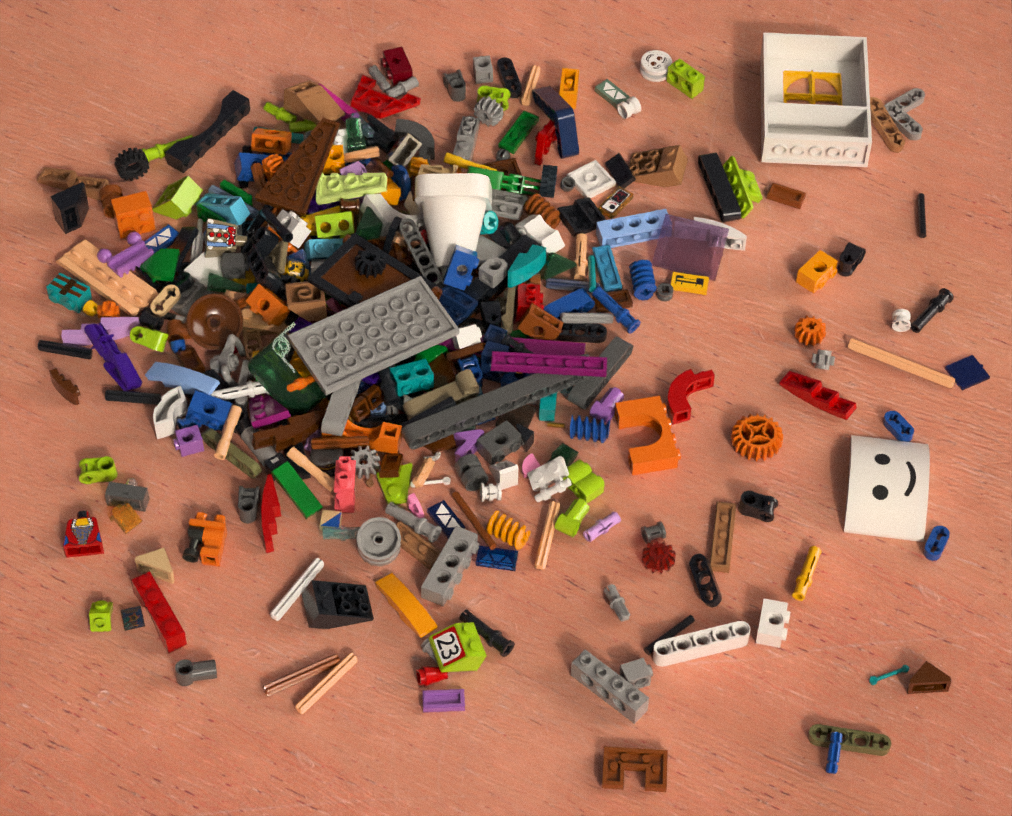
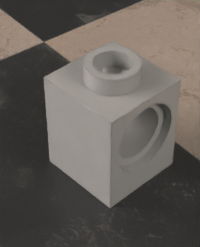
[473,55,493,84]
[479,255,507,288]
[620,658,653,689]

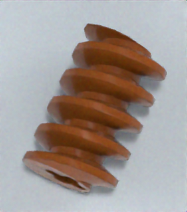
[523,193,560,229]

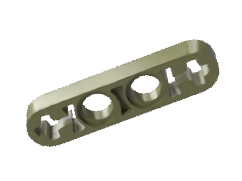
[201,428,262,479]
[808,724,891,756]

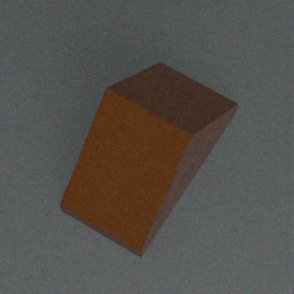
[907,661,952,694]

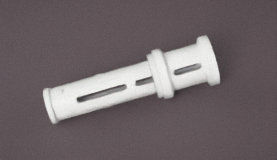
[211,377,270,401]

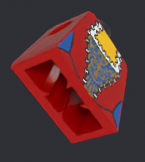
[63,511,104,558]

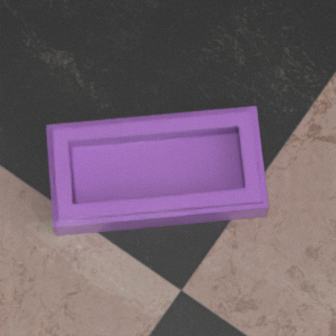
[423,689,465,712]

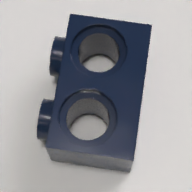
[481,341,509,383]

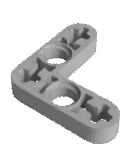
[884,88,925,140]

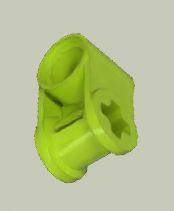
[477,86,511,111]
[130,326,169,352]
[79,456,118,484]

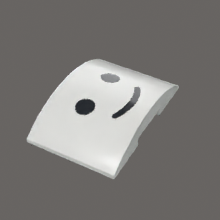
[844,435,930,542]

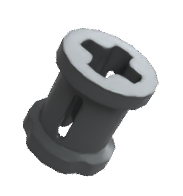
[641,521,666,544]

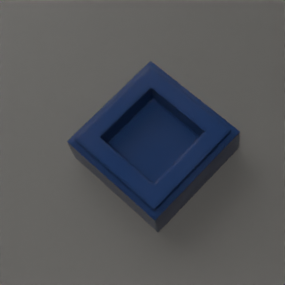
[483,324,507,344]

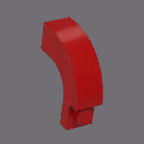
[667,369,715,425]

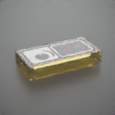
[598,186,634,219]

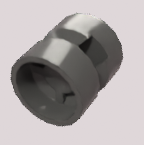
[454,454,488,491]

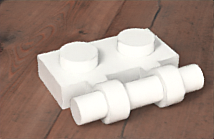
[527,456,572,502]

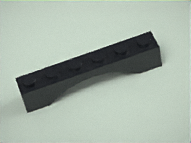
[165,90,250,173]

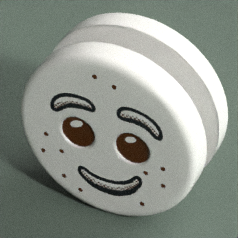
[640,50,672,82]

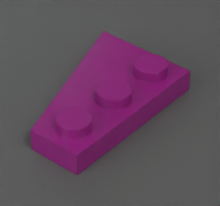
[248,393,291,429]

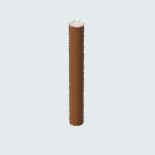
[371,157,394,178]

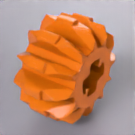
[261,154,285,181]
[794,315,826,347]

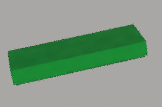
[498,111,539,154]
[271,461,323,520]

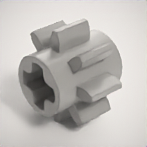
[812,349,835,370]

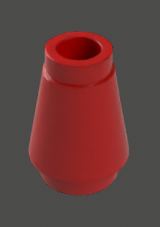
[416,666,448,687]

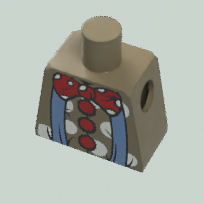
[385,133,422,167]
[205,218,247,258]

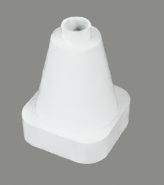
[415,173,492,278]

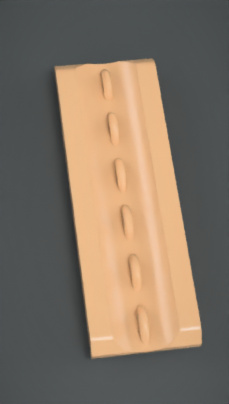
[56,239,159,317]

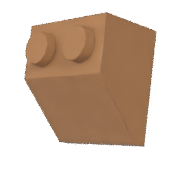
[285,282,327,322]

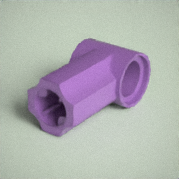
[590,387,624,424]

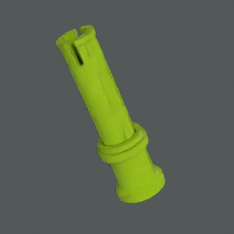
[141,135,193,162]

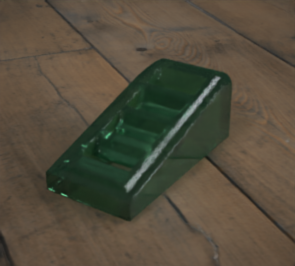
[206,273,245,293]

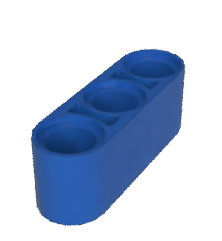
[543,288,595,320]

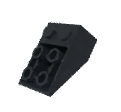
[302,580,374,629]

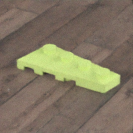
[316,173,387,205]

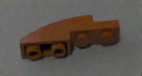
[252,409,326,452]

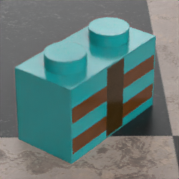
[46,273,92,313]

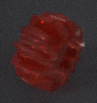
[642,540,676,574]

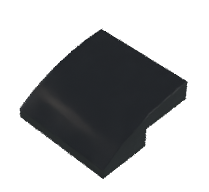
[557,197,606,237]

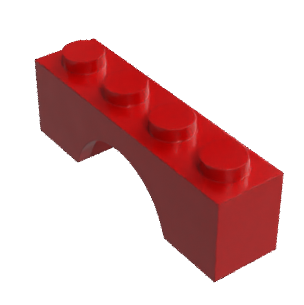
[131,571,187,653]

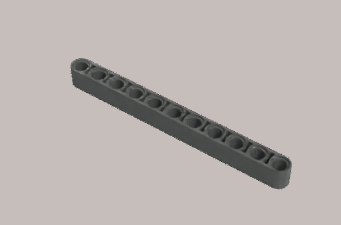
[401,354,594,450]

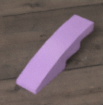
[61,317,140,346]

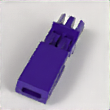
[84,323,142,391]

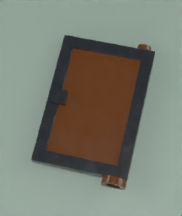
[307,233,443,308]

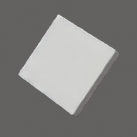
[567,160,616,198]

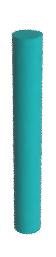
[587,255,596,292]

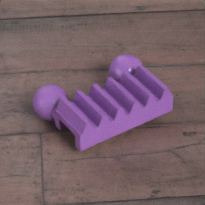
[97,232,154,278]

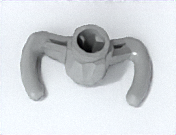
[210,334,246,387]

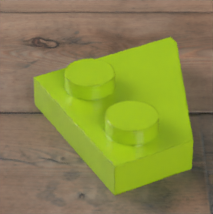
[376,463,413,505]

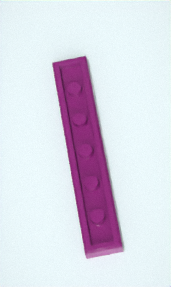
[491,351,607,377]

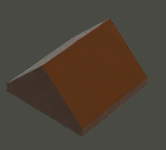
[429,353,461,390]

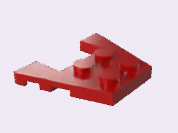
[350,75,421,119]

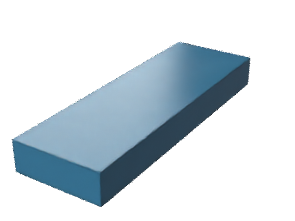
[592,245,622,292]

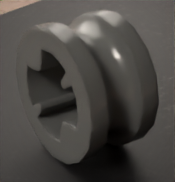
[657,283,673,301]

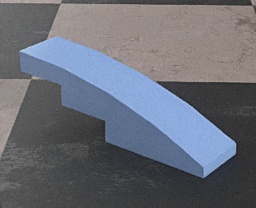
[145,362,220,395]

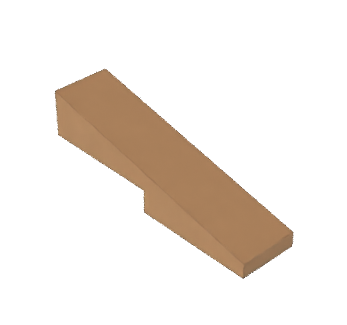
[37,167,110,201]

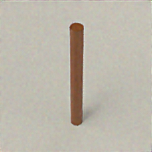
[452,492,497,550]

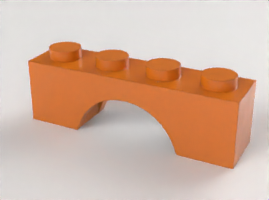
[321,420,402,454]

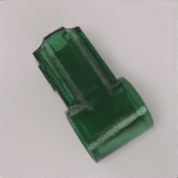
[346,118,366,152]

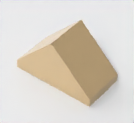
[135,548,175,584]

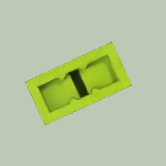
[667,58,705,99]
[315,211,354,239]

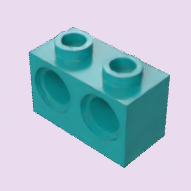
[390,359,434,396]

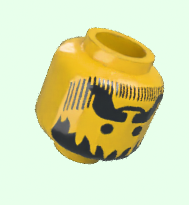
[282,261,309,284]

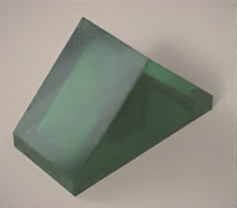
[356,206,383,240]
[539,252,577,280]

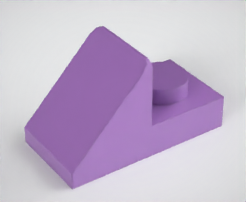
[454,429,484,463]

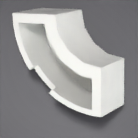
[515,214,565,257]
[153,386,188,439]

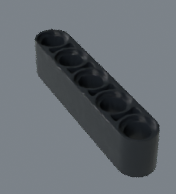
[698,152,741,223]

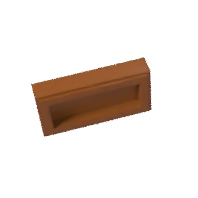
[766,183,806,209]

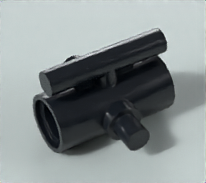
[361,115,397,154]

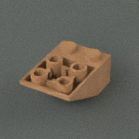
[284,80,345,125]
[629,145,688,187]

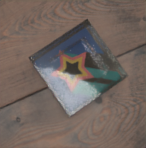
[121,606,145,631]

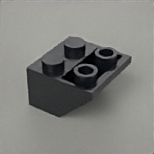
[50,182,89,234]

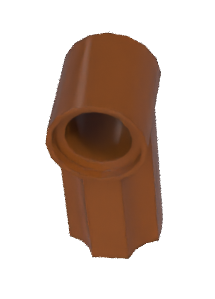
[167,319,192,343]

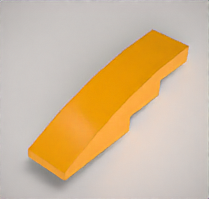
[375,573,438,638]

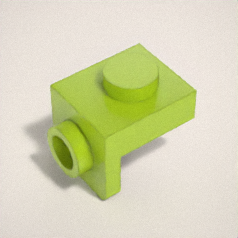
[89,600,113,632]

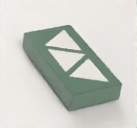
[595,79,630,109]

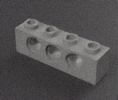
[421,526,480,606]
[571,650,649,724]

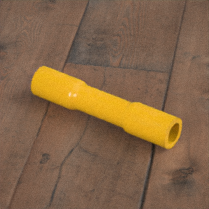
[443,152,497,171]

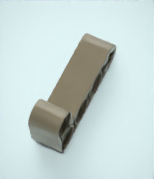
[403,369,479,419]

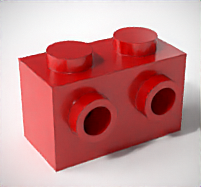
[516,283,544,321]

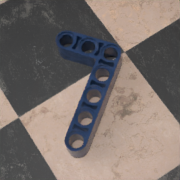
[532,86,579,159]

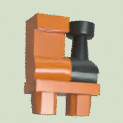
[182,512,227,567]

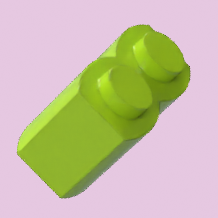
[563,459,605,503]

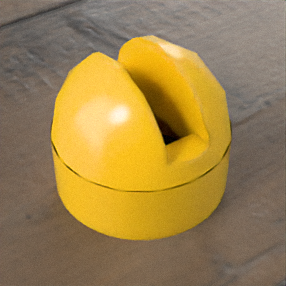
[82,300,98,317]

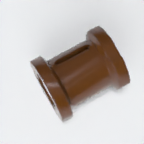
[340,198,360,215]

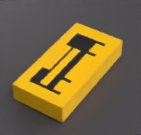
[671,272,709,295]

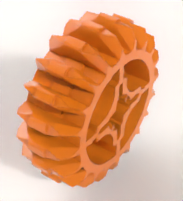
[731,412,783,462]

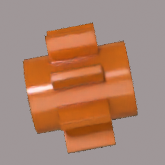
[96,300,120,320]

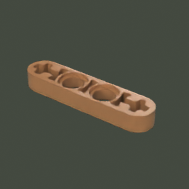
[870,97,905,153]

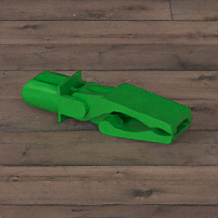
[467,166,541,196]

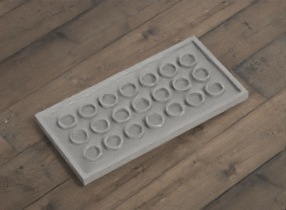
[288,276,460,395]

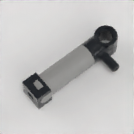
[234,407,287,481]

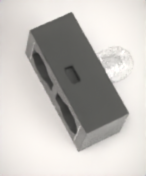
[105,478,150,512]

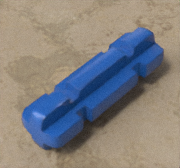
[825,732,843,774]

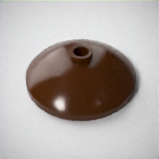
[187,294,243,350]

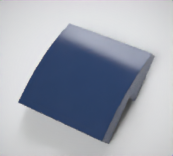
[439,285,478,326]

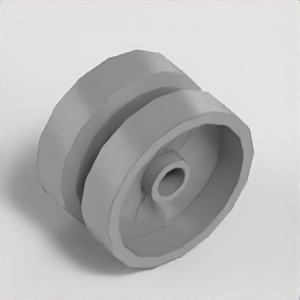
[357,517,401,567]

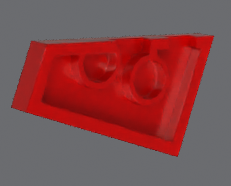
[534,119,556,166]

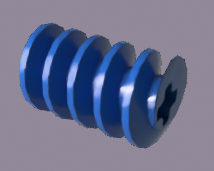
[629,260,657,300]
[569,414,611,443]

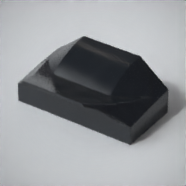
[489,222,522,250]

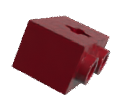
[381,46,413,86]

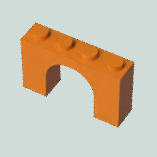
[614,395,681,475]

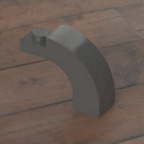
[395,119,435,165]

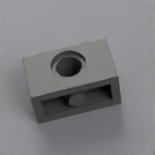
[477,420,522,465]

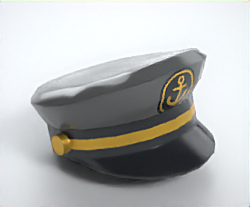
[310,448,343,477]

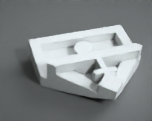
[184,251,223,289]

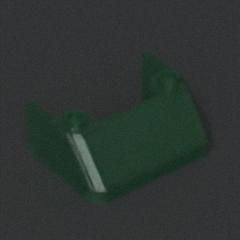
[248,322,329,417]

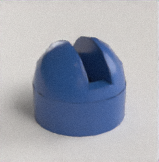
[170,340,186,354]

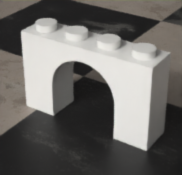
[360,191,426,236]

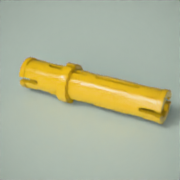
[792,546,821,601]

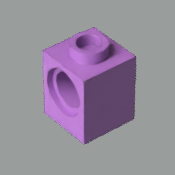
[173,425,204,457]

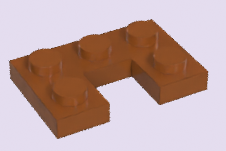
[602,746,668,792]

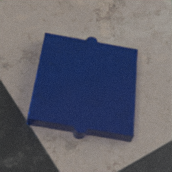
[945,355,990,391]

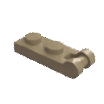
[501,286,516,334]

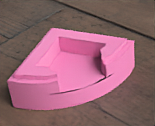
[522,453,541,478]
[407,493,424,518]

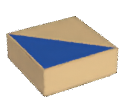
[320,510,342,532]

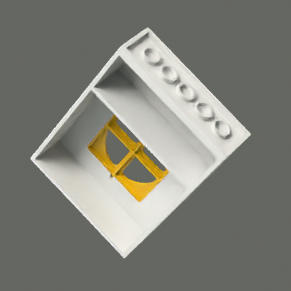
[760,33,872,167]

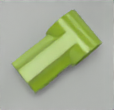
[554,498,590,538]

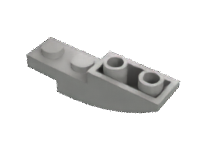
[450,116,480,167]

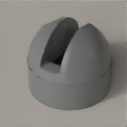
[496,149,510,161]
[560,176,575,192]

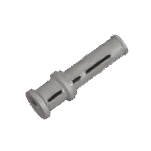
[385,502,442,543]

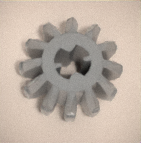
[474,97,504,127]
[350,446,380,479]

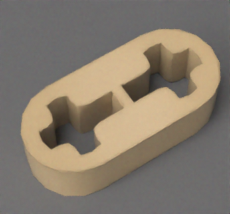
[151,284,181,317]

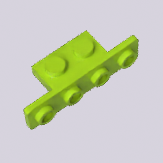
[723,156,763,219]

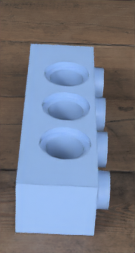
[596,209,672,248]

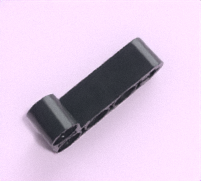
[242,227,282,292]

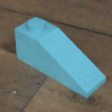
[195,193,250,225]

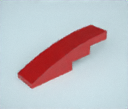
[779,371,857,420]
[261,474,281,553]

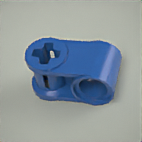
[456,354,483,388]

